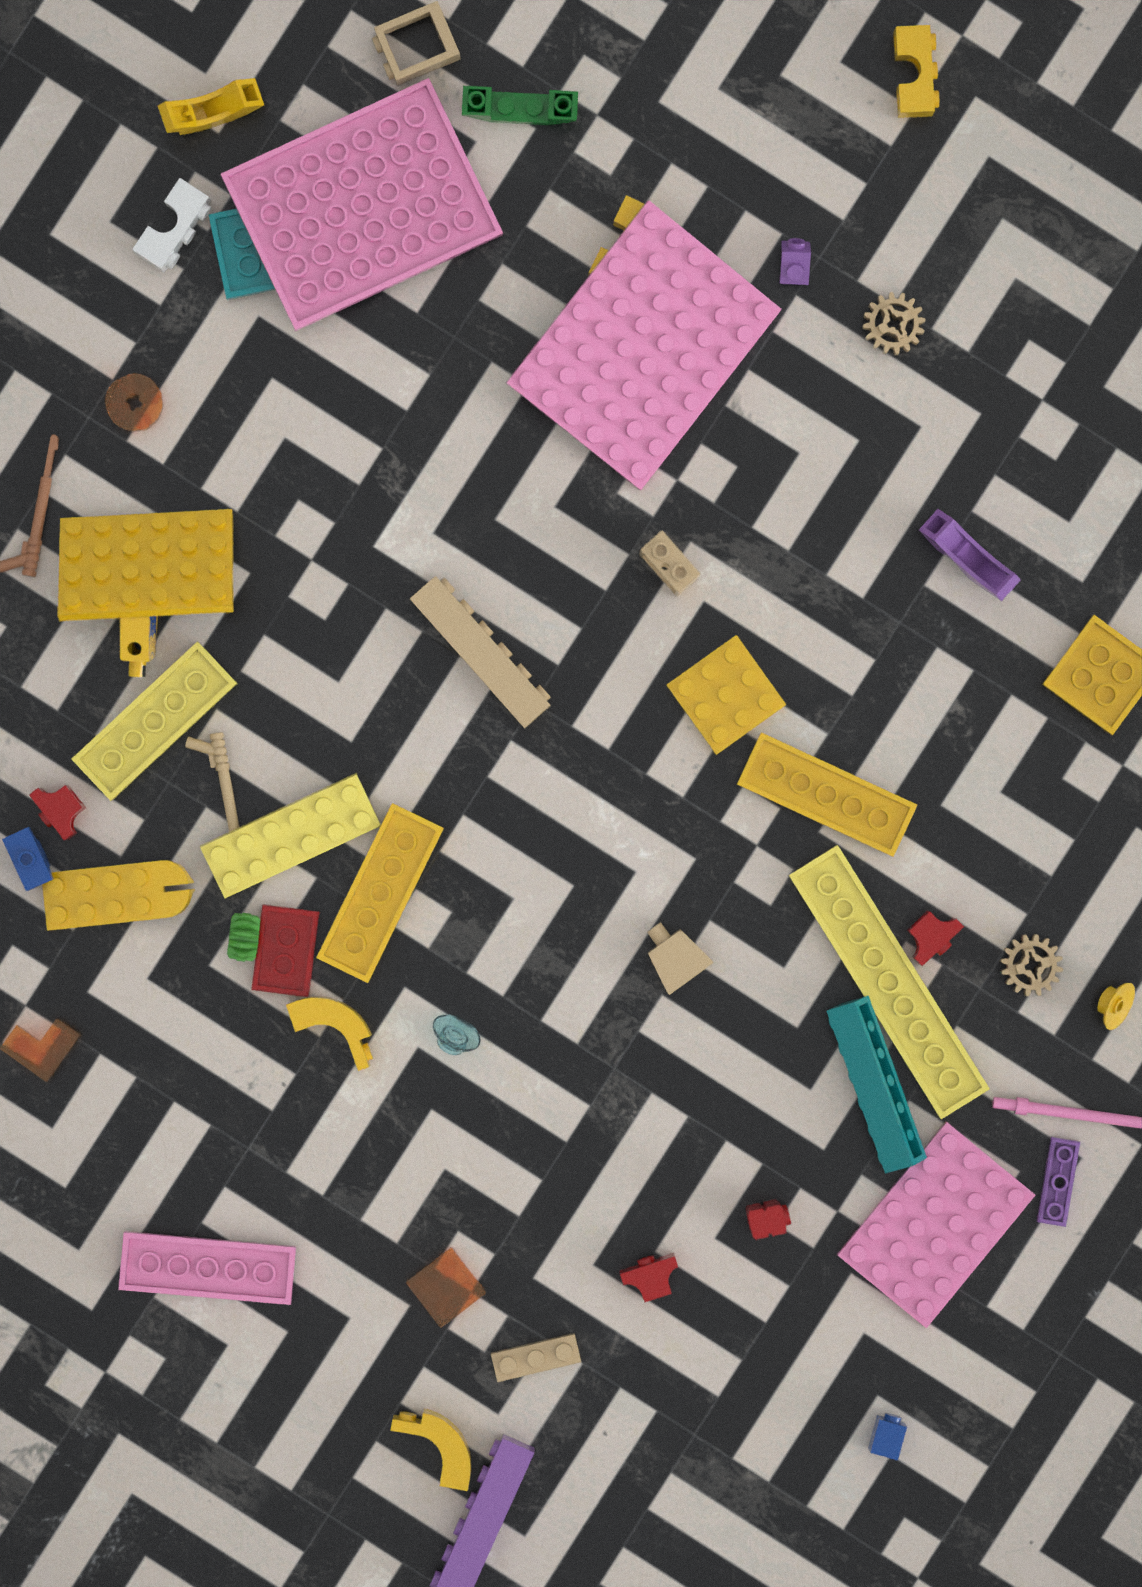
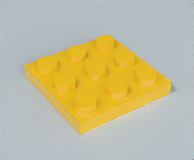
[1042,615,1142,735]
[666,635,786,755]

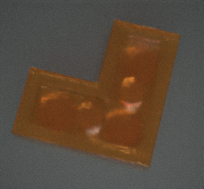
[0,1018,81,1082]

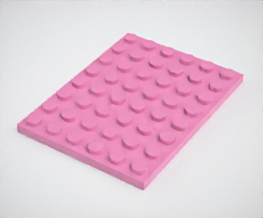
[221,78,503,331]
[506,200,782,490]

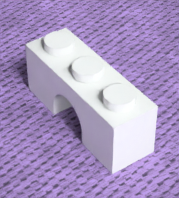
[132,178,212,273]

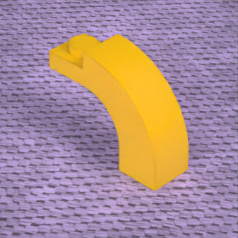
[158,78,264,135]
[286,996,373,1071]
[390,1408,471,1491]

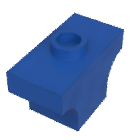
[2,827,54,892]

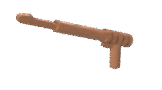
[0,435,59,577]

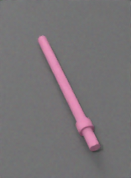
[992,1097,1142,1129]

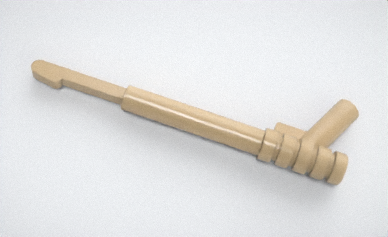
[185,732,240,832]

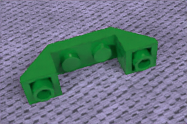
[462,86,578,125]

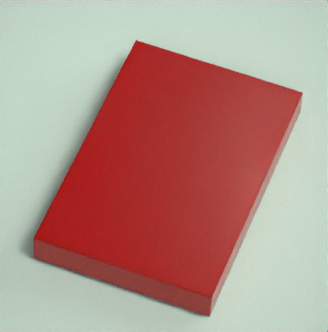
[251,904,320,997]

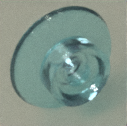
[433,1015,481,1055]

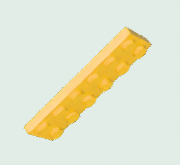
[737,732,917,857]
[316,803,444,983]

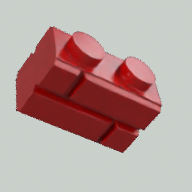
[745,1199,791,1240]

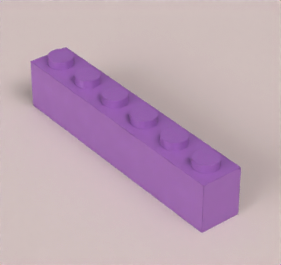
[429,1434,535,1587]

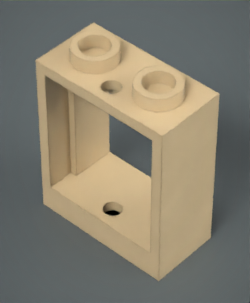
[372,1,461,86]
[639,531,701,597]

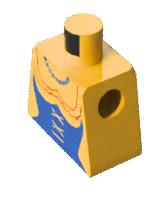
[120,616,158,677]

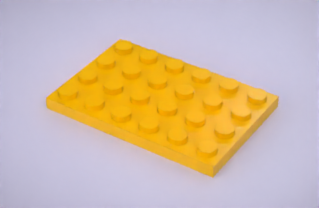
[58,509,233,621]

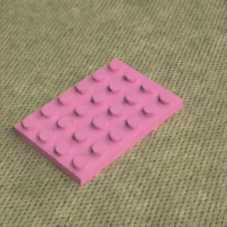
[837,1122,1036,1328]

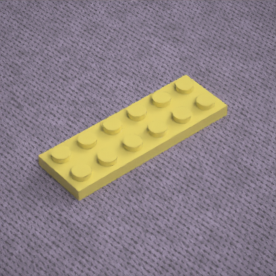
[72,641,238,801]
[200,773,381,898]

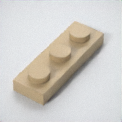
[491,1333,581,1382]

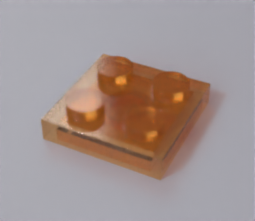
[406,1247,486,1328]

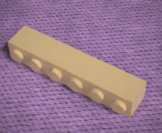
[410,576,551,728]

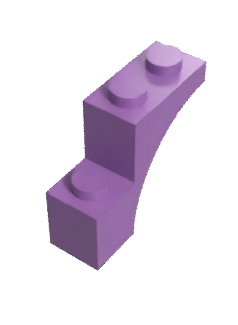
[919,509,1021,601]

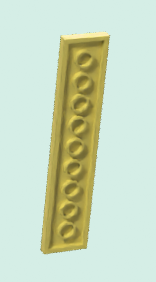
[788,845,990,1119]

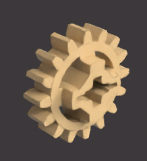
[862,292,925,356]
[1000,934,1063,996]

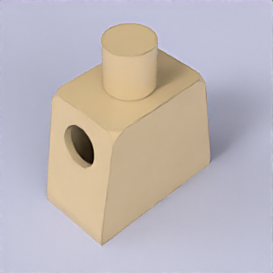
[647,922,713,995]

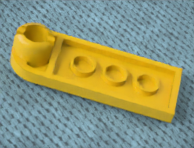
[42,860,195,931]

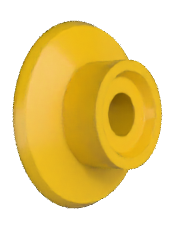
[1097,983,1135,1030]

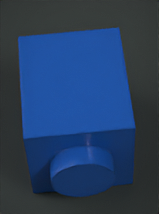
[868,1413,907,1460]

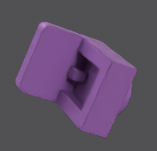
[780,238,811,285]

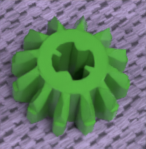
[227,912,260,962]

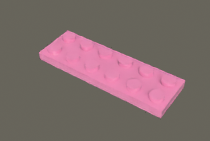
[119,1231,296,1305]

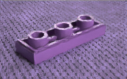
[1037,1137,1080,1227]

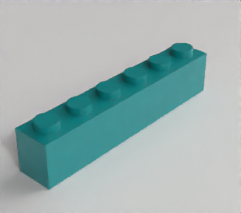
[827,996,927,1173]

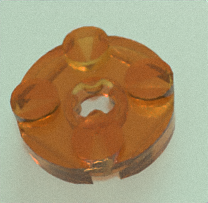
[105,373,164,432]

